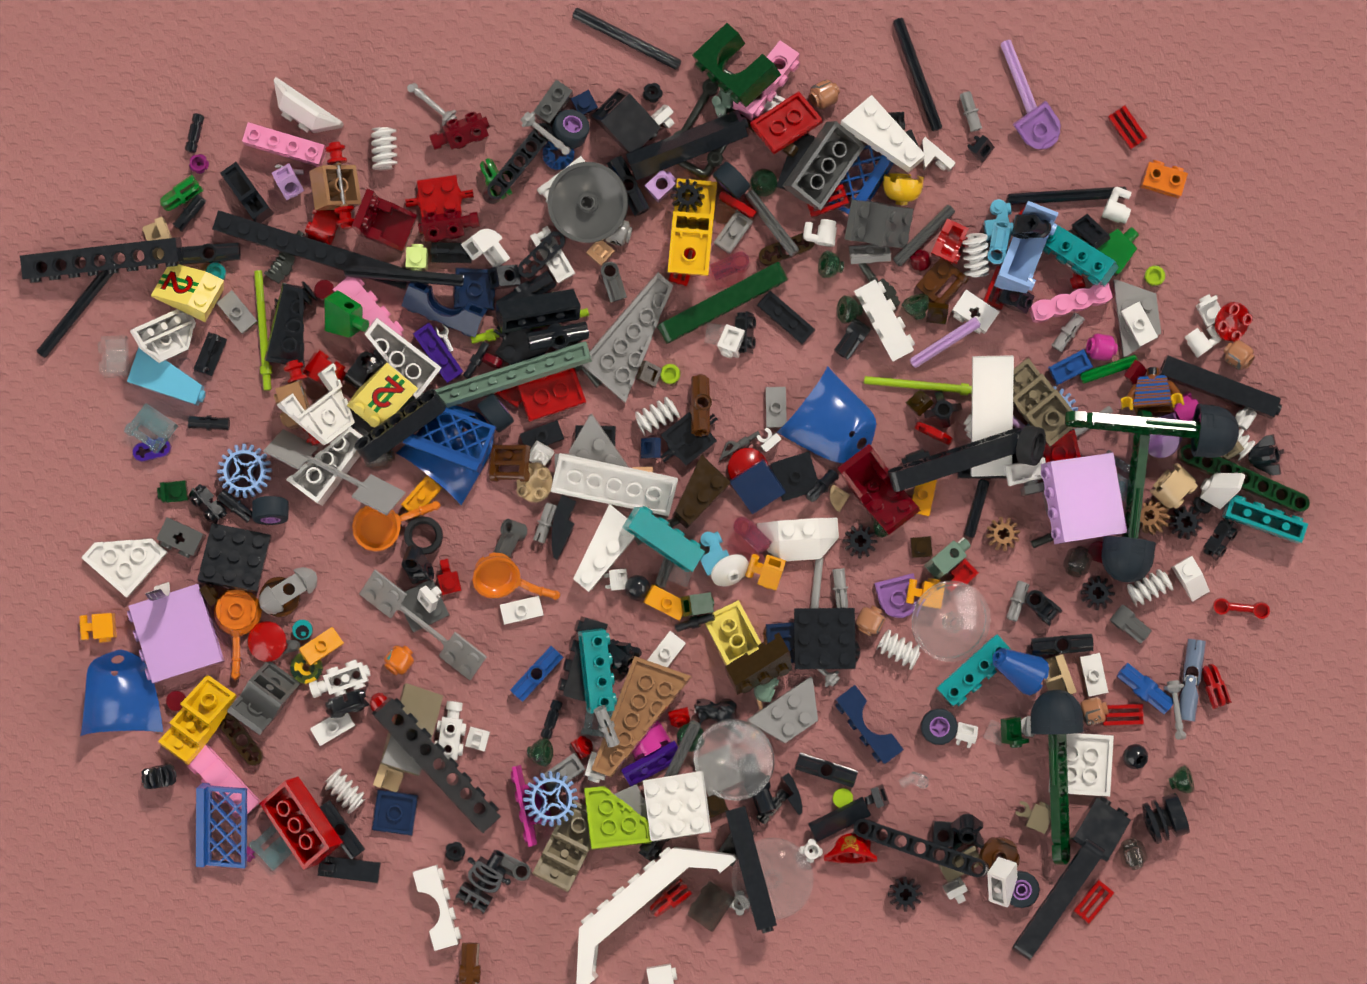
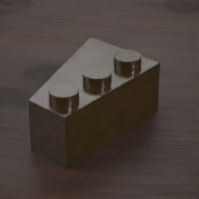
[672,455,731,529]
[725,632,792,695]

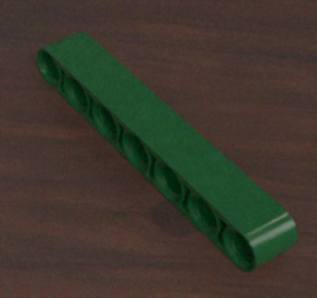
[657,262,788,344]
[1178,444,1310,513]

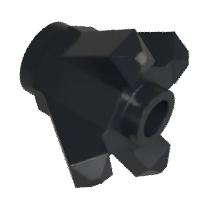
[924,391,963,428]
[608,639,642,675]

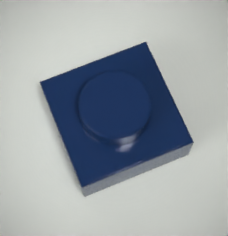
[571,90,598,115]
[641,438,661,459]

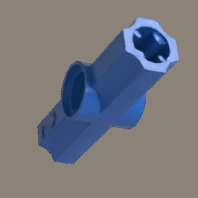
[510,646,564,702]
[1117,663,1173,714]

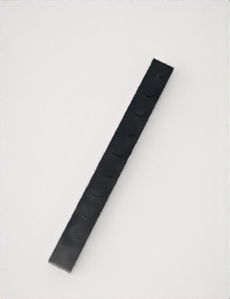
[212,210,409,290]

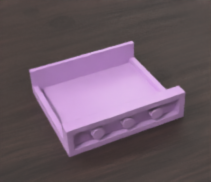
[1041,453,1127,544]
[127,584,224,683]

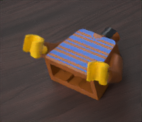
[1121,367,1184,415]

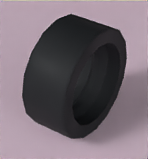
[1016,425,1046,466]
[404,516,443,555]

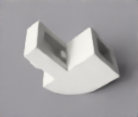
[461,229,510,267]

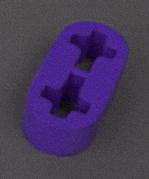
[133,438,172,462]

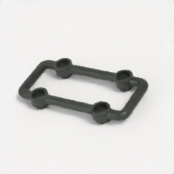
[673,68,744,178]

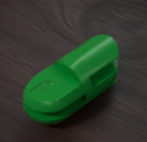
[480,158,513,202]
[160,174,203,211]

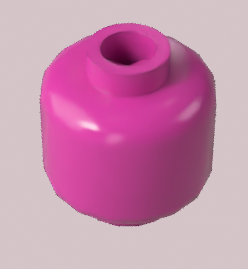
[1086,333,1118,361]

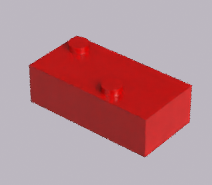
[259,776,343,870]

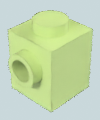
[406,244,428,271]

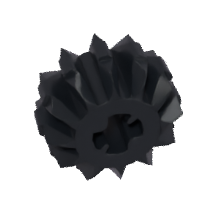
[671,179,705,212]
[1168,505,1203,540]
[843,524,877,559]
[1080,576,1115,610]
[141,764,177,789]
[888,877,923,912]

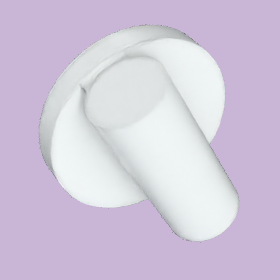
[1235,408,1257,431]
[1021,716,1036,737]

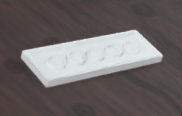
[971,355,1014,477]
[551,453,678,517]

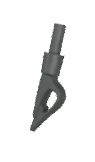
[719,431,760,461]

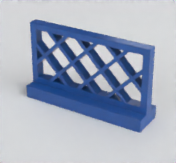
[829,145,894,215]
[402,408,497,473]
[196,783,247,869]

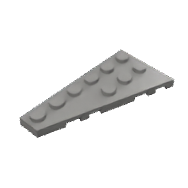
[582,272,673,403]

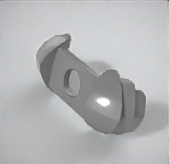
[259,567,317,614]

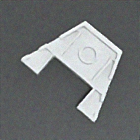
[277,363,355,445]

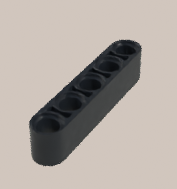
[483,123,552,204]
[354,389,446,463]

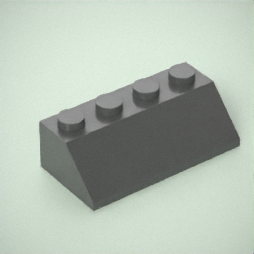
[782,121,866,210]

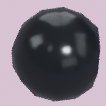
[625,575,650,601]
[1123,744,1148,769]

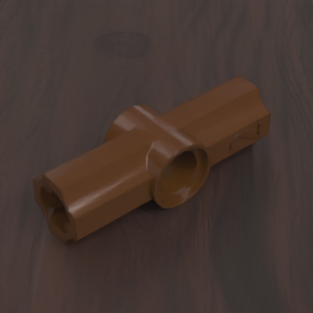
[689,374,712,437]
[459,942,481,984]

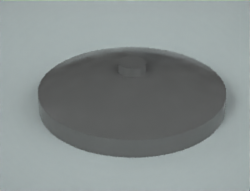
[547,162,628,243]

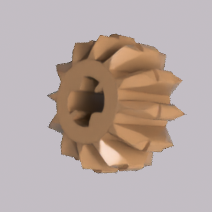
[1139,500,1170,535]
[986,517,1020,551]

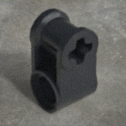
[1012,214,1051,239]
[343,352,375,389]
[402,545,434,584]
[1025,590,1063,626]

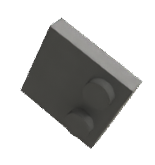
[402,580,450,633]

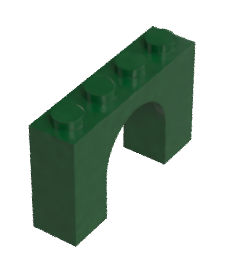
[692,23,781,107]

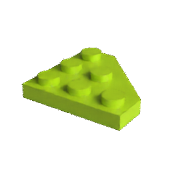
[584,786,652,850]

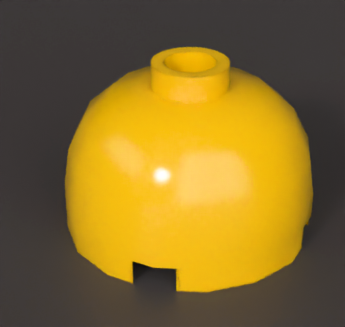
[883,173,924,205]

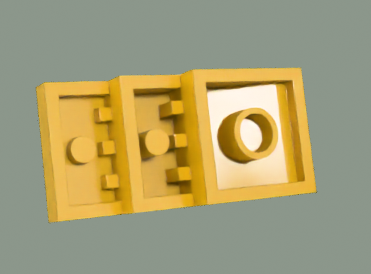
[158,674,237,765]

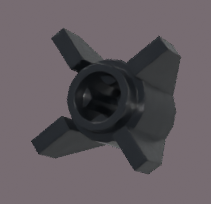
[1248,434,1284,476]
[951,814,984,850]

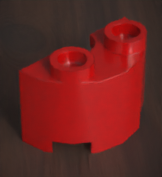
[305,207,340,245]
[931,218,969,264]
[302,350,346,388]

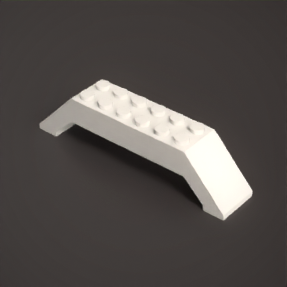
[576,847,737,984]

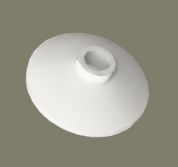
[711,554,749,587]

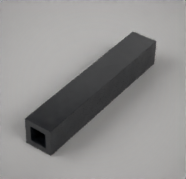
[626,110,749,181]
[1159,355,1282,419]
[725,806,777,934]

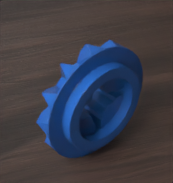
[542,141,574,170]

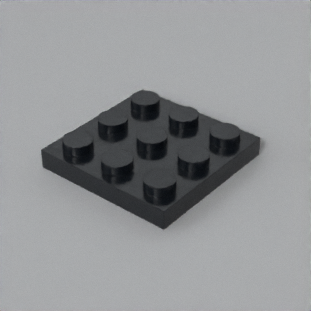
[197,523,271,594]
[794,608,856,670]

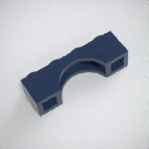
[401,282,488,337]
[835,685,904,764]

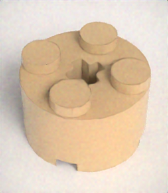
[1150,463,1198,509]

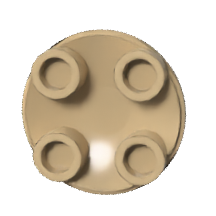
[517,462,552,503]

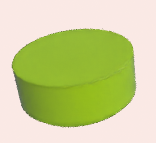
[1144,266,1165,286]
[660,364,680,384]
[833,788,853,808]

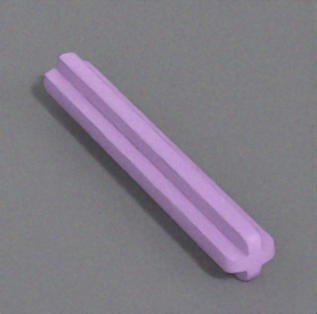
[1001,40,1037,114]
[910,317,981,368]

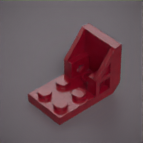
[352,188,418,253]
[837,444,921,535]

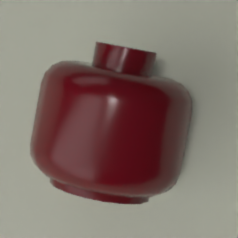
[910,249,931,271]

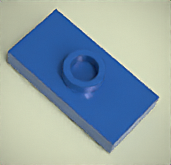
[1048,349,1093,385]

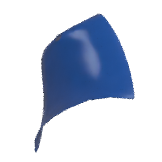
[777,366,877,463]
[396,406,493,505]
[80,650,163,736]

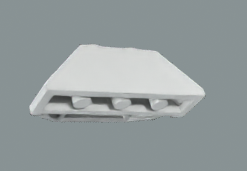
[274,77,344,133]
[130,309,196,363]
[757,518,839,561]

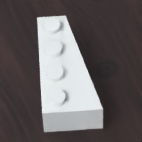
[840,95,925,173]
[854,280,915,361]
[364,317,442,398]
[286,427,363,506]
[573,504,635,593]

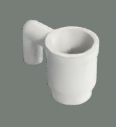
[1102,187,1132,224]
[803,219,837,247]
[1185,325,1222,358]

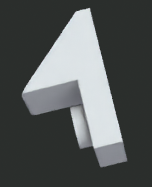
[921,137,956,171]

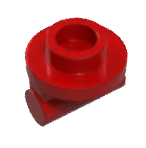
[668,707,690,728]
[570,736,593,760]

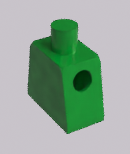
[1097,227,1139,277]
[324,290,369,337]

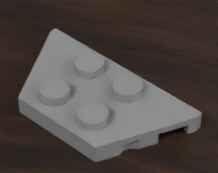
[1113,280,1161,357]
[569,413,629,468]
[747,677,818,743]

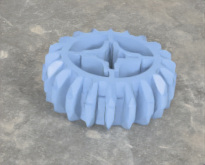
[217,444,272,498]
[523,771,578,827]

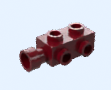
[429,112,490,150]
[418,208,480,242]

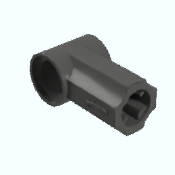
[601,262,627,303]
[493,518,528,558]
[1109,604,1152,644]
[499,850,532,881]

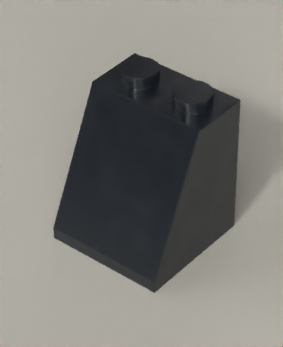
[591,88,661,153]
[1070,796,1131,862]

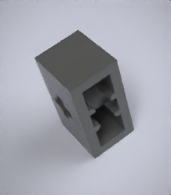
[533,79,573,126]
[157,517,206,558]

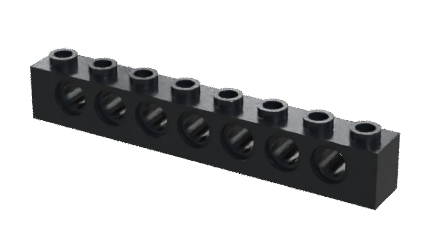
[20,237,184,283]
[371,697,501,833]

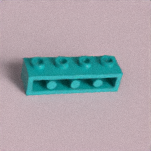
[1043,223,1119,287]
[1222,495,1308,544]
[622,506,705,572]
[578,628,617,714]
[936,634,1011,707]

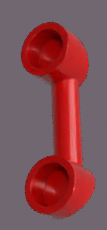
[1213,598,1270,619]

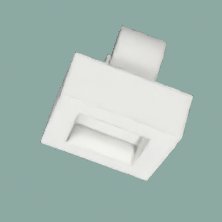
[651,104,675,128]
[756,428,781,452]
[529,441,554,466]
[604,569,628,591]
[417,585,442,613]
[955,722,978,748]
[465,727,490,751]
[942,877,968,904]

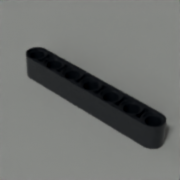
[887,428,1022,492]
[853,819,989,878]
[1012,839,1105,960]

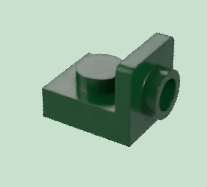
[157,480,189,503]
[1001,716,1029,748]

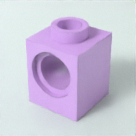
[272,164,304,200]
[645,170,676,203]

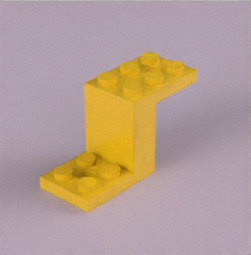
[668,178,717,276]

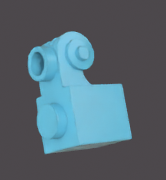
[983,199,1013,243]
[700,531,729,576]

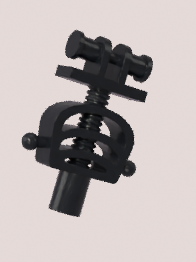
[455,850,511,914]

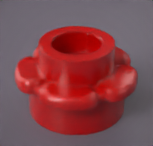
[1070,272,1086,290]

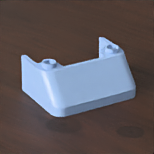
[994,201,1058,293]

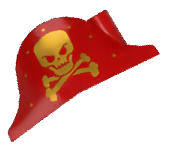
[824,833,877,864]

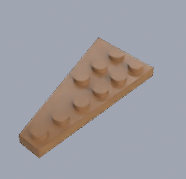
[591,656,692,777]

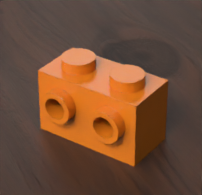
[1140,160,1188,199]

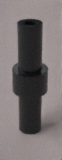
[463,341,490,379]
[675,612,715,632]

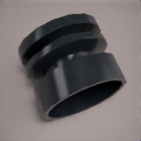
[1142,793,1190,844]

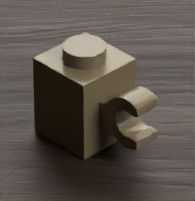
[1015,801,1051,834]

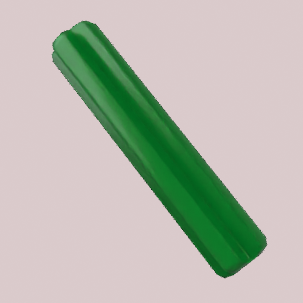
[1080,355,1138,384]

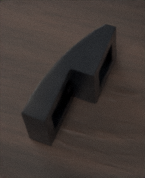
[782,772,803,815]

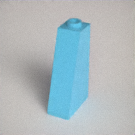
[127,347,206,406]

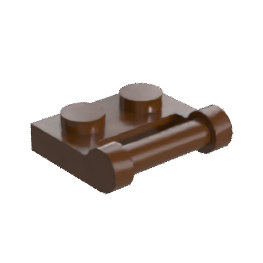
[915,258,969,304]
[489,445,531,482]

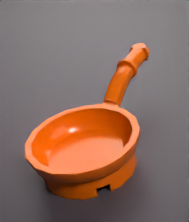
[352,501,441,551]
[472,552,560,600]
[213,589,262,680]

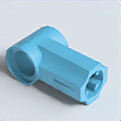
[988,221,1011,264]

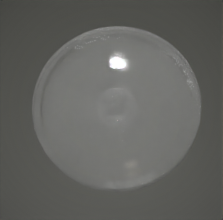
[912,581,990,662]
[694,719,775,800]
[732,838,813,920]

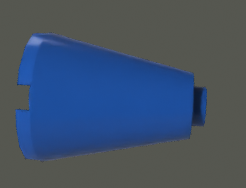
[992,648,1049,695]

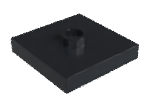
[770,451,818,502]

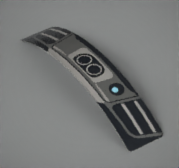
[145,582,170,601]

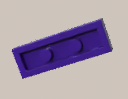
[413,323,464,384]
[621,741,678,787]

